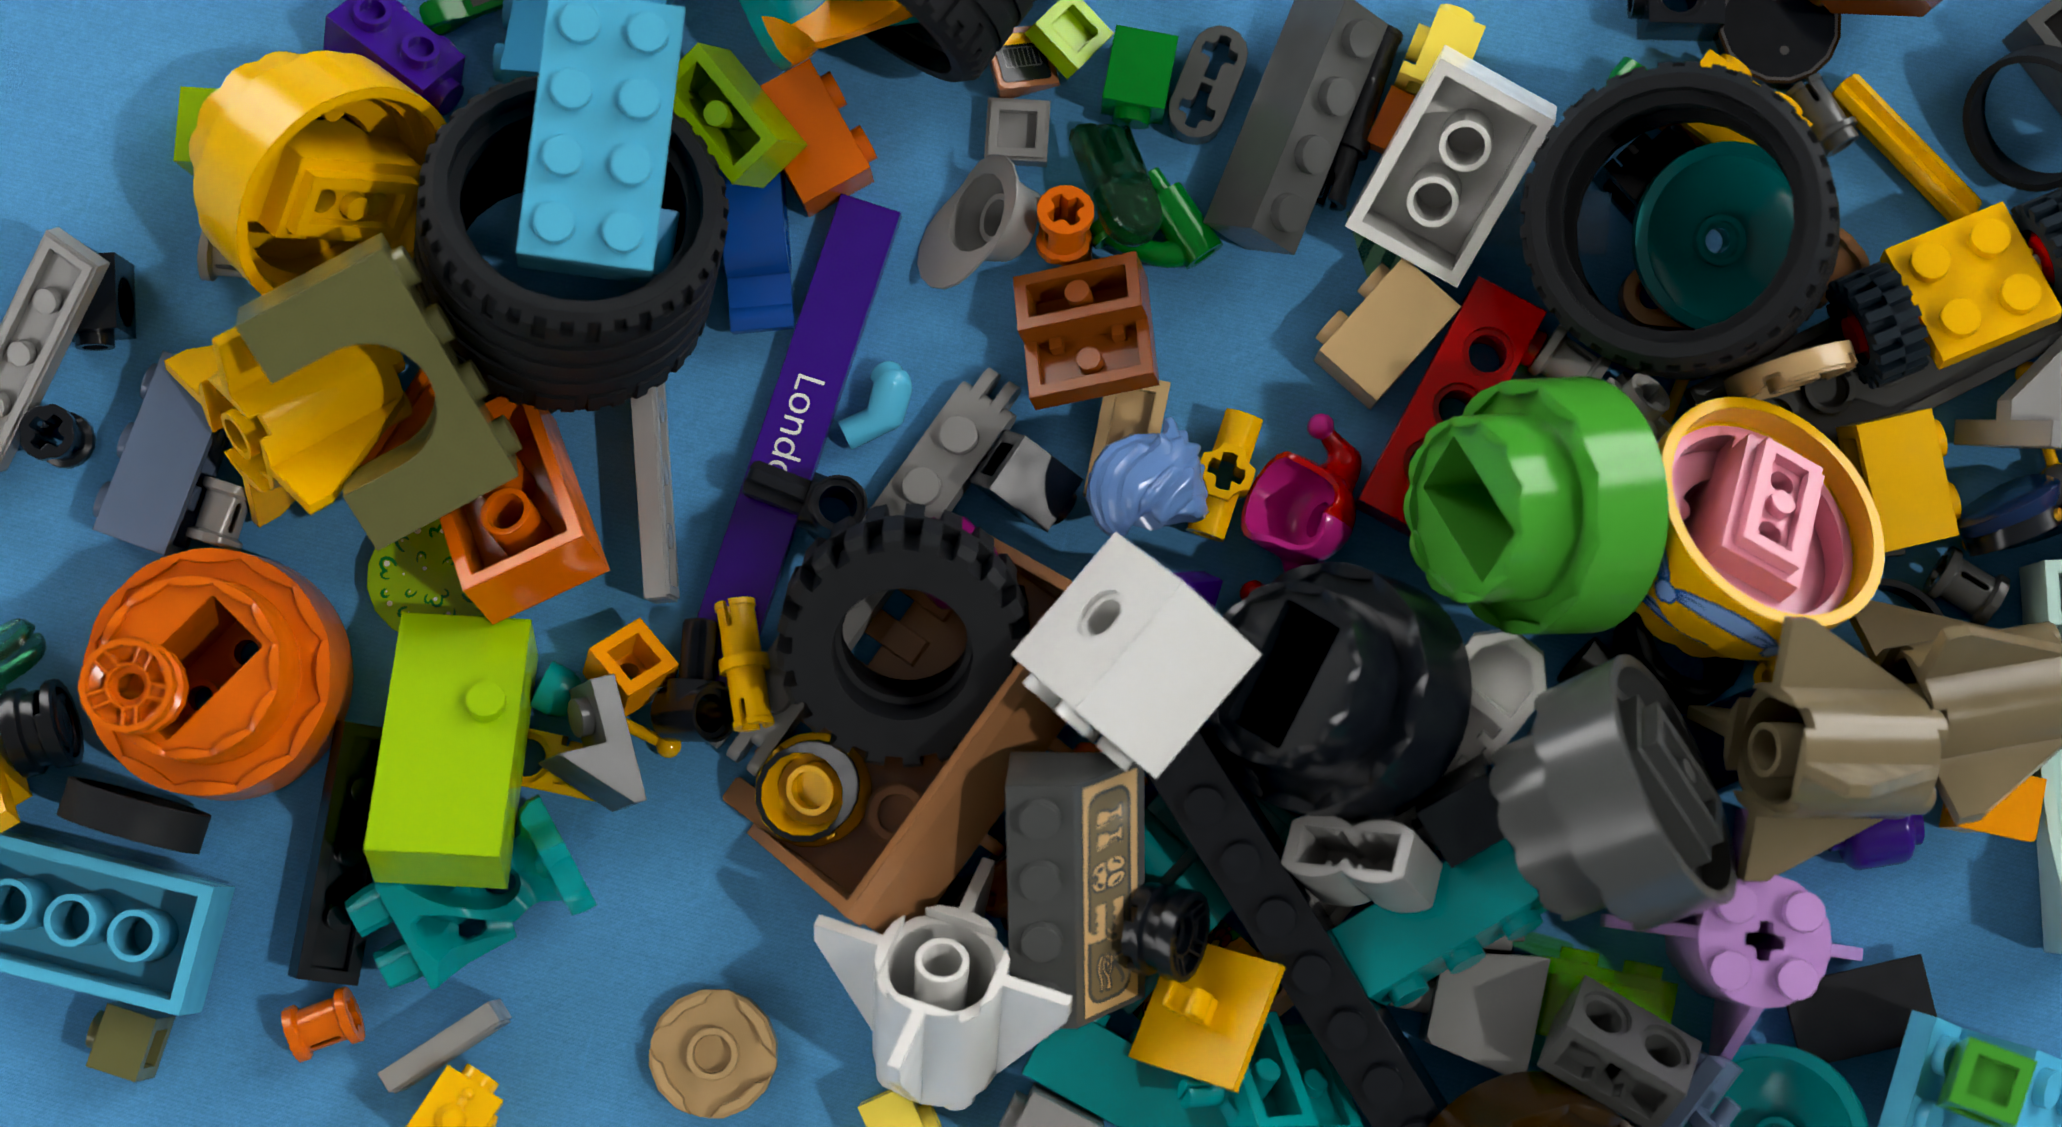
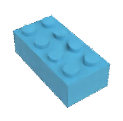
[516,0,686,284]
[0,830,235,1016]

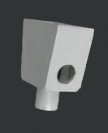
[1388,953,1551,1075]

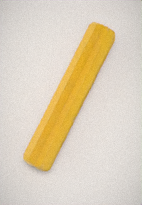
[1831,73,1982,223]

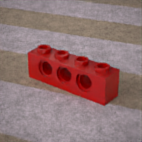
[1355,276,1548,537]

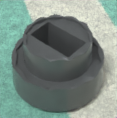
[1489,654,1737,932]

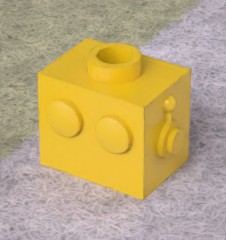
[406,1063,503,1127]

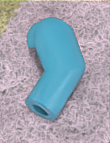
[838,361,913,450]

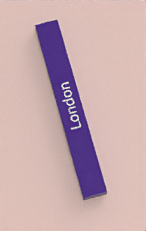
[697,193,902,687]

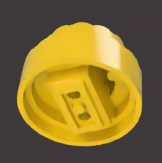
[189,50,446,295]

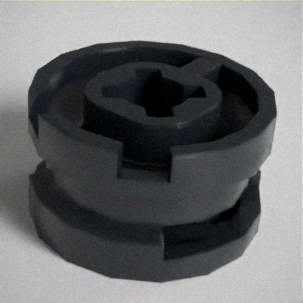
[0,679,84,778]

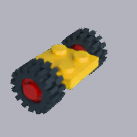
[1825,188,2062,389]

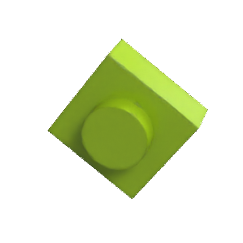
[1024,0,1114,80]

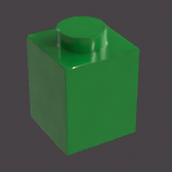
[1101,25,1179,129]

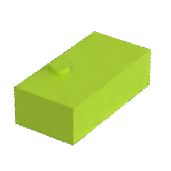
[364,612,539,889]

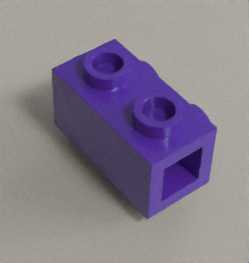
[323,0,466,116]

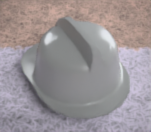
[917,154,1041,290]

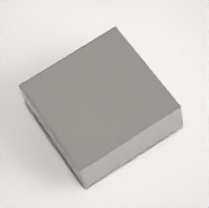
[984,97,1051,167]

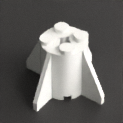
[814,857,1073,1111]

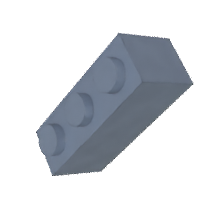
[92,350,230,556]

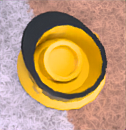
[755,732,871,847]

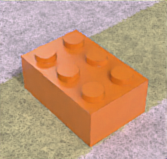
[439,396,610,625]

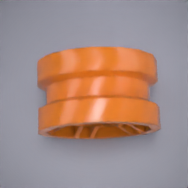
[78,638,189,735]

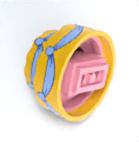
[1635,397,1885,661]

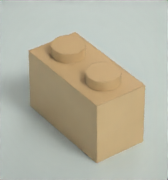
[1314,258,1462,410]

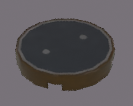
[1713,0,1841,89]

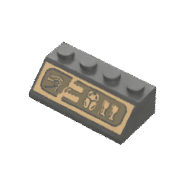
[1005,752,1145,1029]

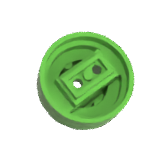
[1403,376,1669,635]

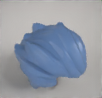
[1086,417,1209,537]

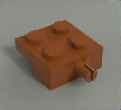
[1013,244,1160,410]

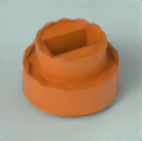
[83,548,354,801]

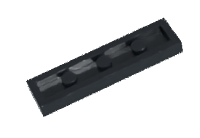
[287,720,383,986]

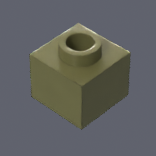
[86,1001,176,1082]

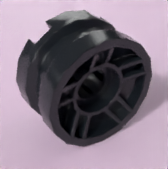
[1122,881,1210,983]

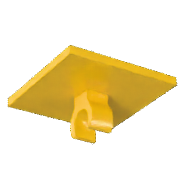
[1128,944,1286,1093]

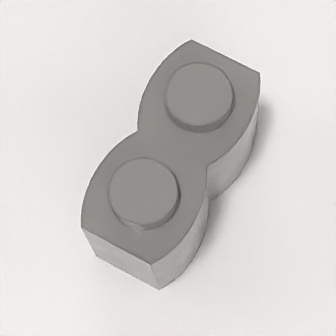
[1281,815,1443,913]

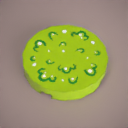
[367,519,485,632]

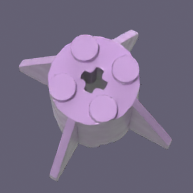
[1600,808,1864,1060]

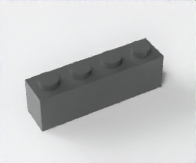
[1203,0,1388,255]

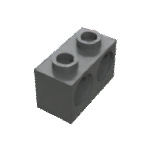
[1537,975,1703,1127]

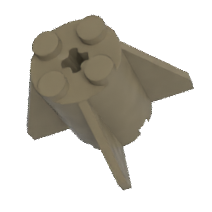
[1849,600,2062,825]
[1686,616,1949,881]

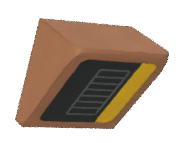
[989,26,1060,98]

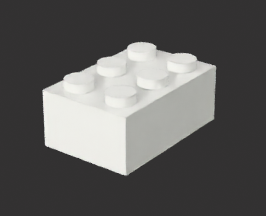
[1345,45,1557,288]

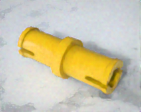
[714,596,775,732]

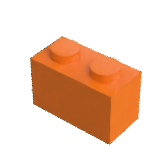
[760,59,877,217]

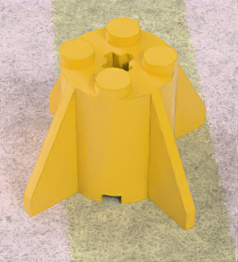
[164,327,412,528]

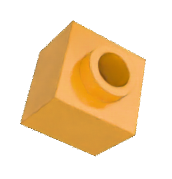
[582,617,679,717]

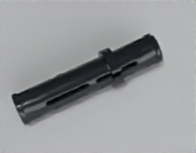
[1315,25,1404,211]

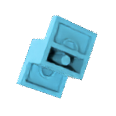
[1878,1010,2062,1127]

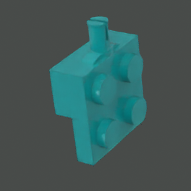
[1177,1012,1363,1127]

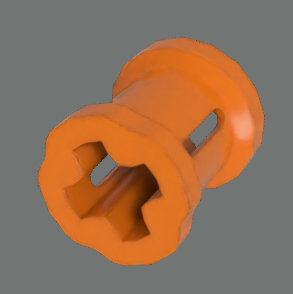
[1035,185,1094,266]
[281,986,365,1063]

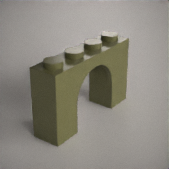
[235,232,522,551]

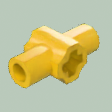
[1186,408,1263,542]

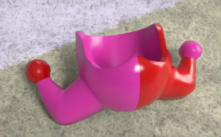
[1239,413,1362,601]

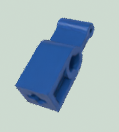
[718,168,795,335]

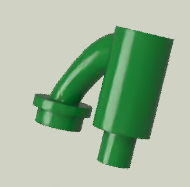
[1089,167,1223,269]

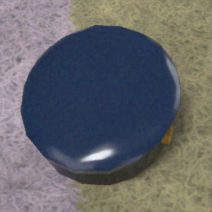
[1957,474,2062,556]

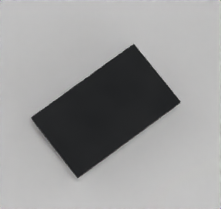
[1786,954,1937,1063]

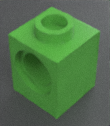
[1936,1036,2038,1127]

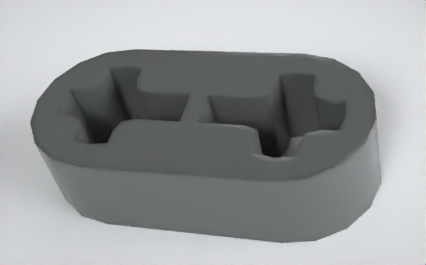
[1167,25,1248,145]

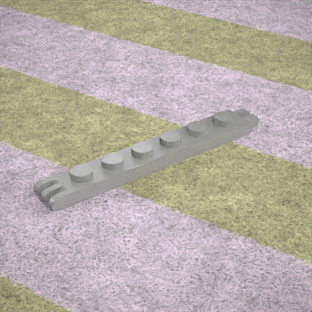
[708,367,1021,777]

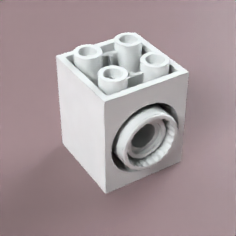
[1011,532,1262,779]

